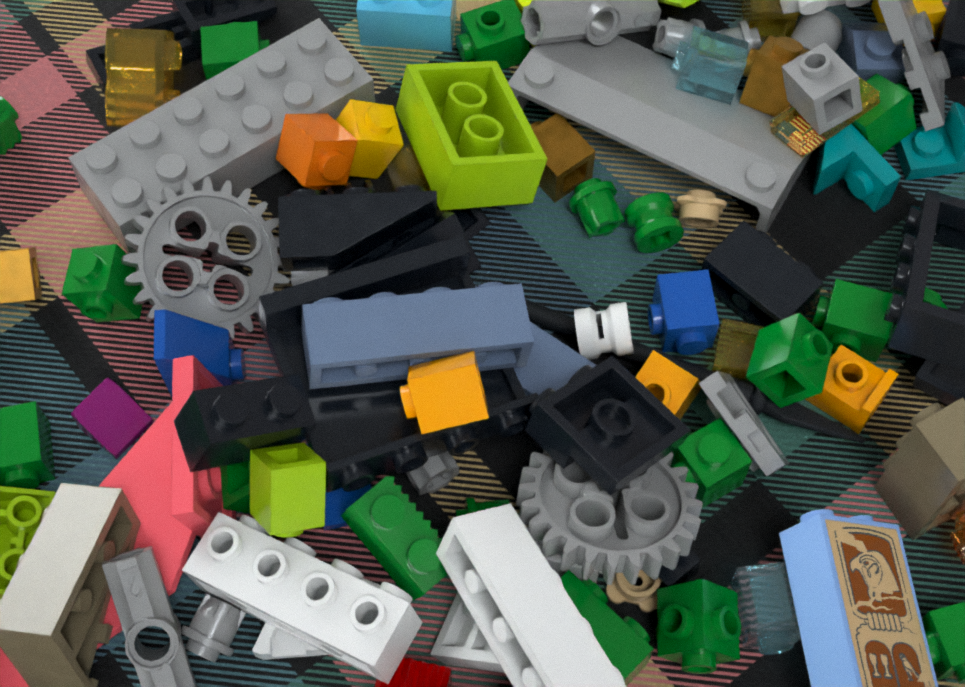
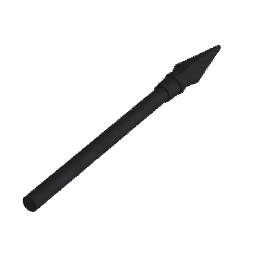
[480,282,866,443]

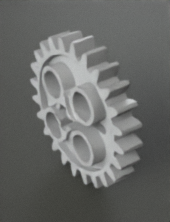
[121,177,290,340]
[516,449,703,585]

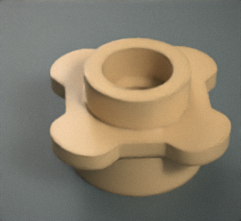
[674,190,727,228]
[606,570,662,613]

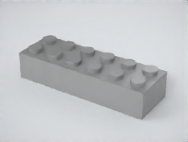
[68,18,375,254]

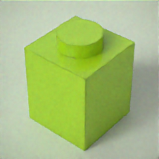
[250,442,326,538]

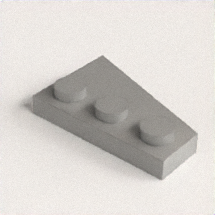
[877,0,951,131]

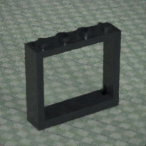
[884,189,965,371]

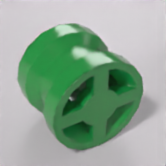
[624,192,684,253]

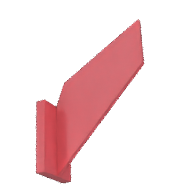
[0,355,236,687]

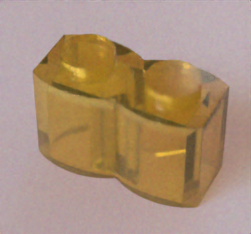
[105,28,182,127]

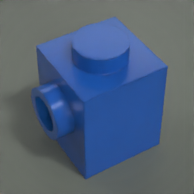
[648,270,720,355]

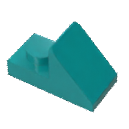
[894,102,965,181]
[813,120,901,212]

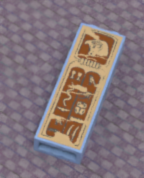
[779,509,938,687]

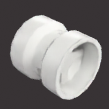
[574,302,634,360]

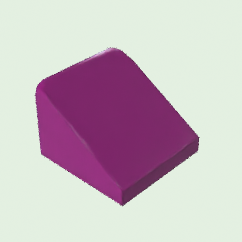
[71,377,154,459]

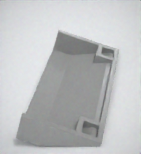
[508,35,817,233]

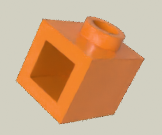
[275,113,358,190]

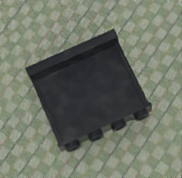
[259,235,538,493]

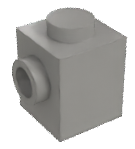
[781,42,863,135]

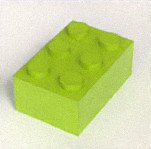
[396,61,548,211]

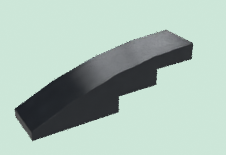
[86,0,277,96]

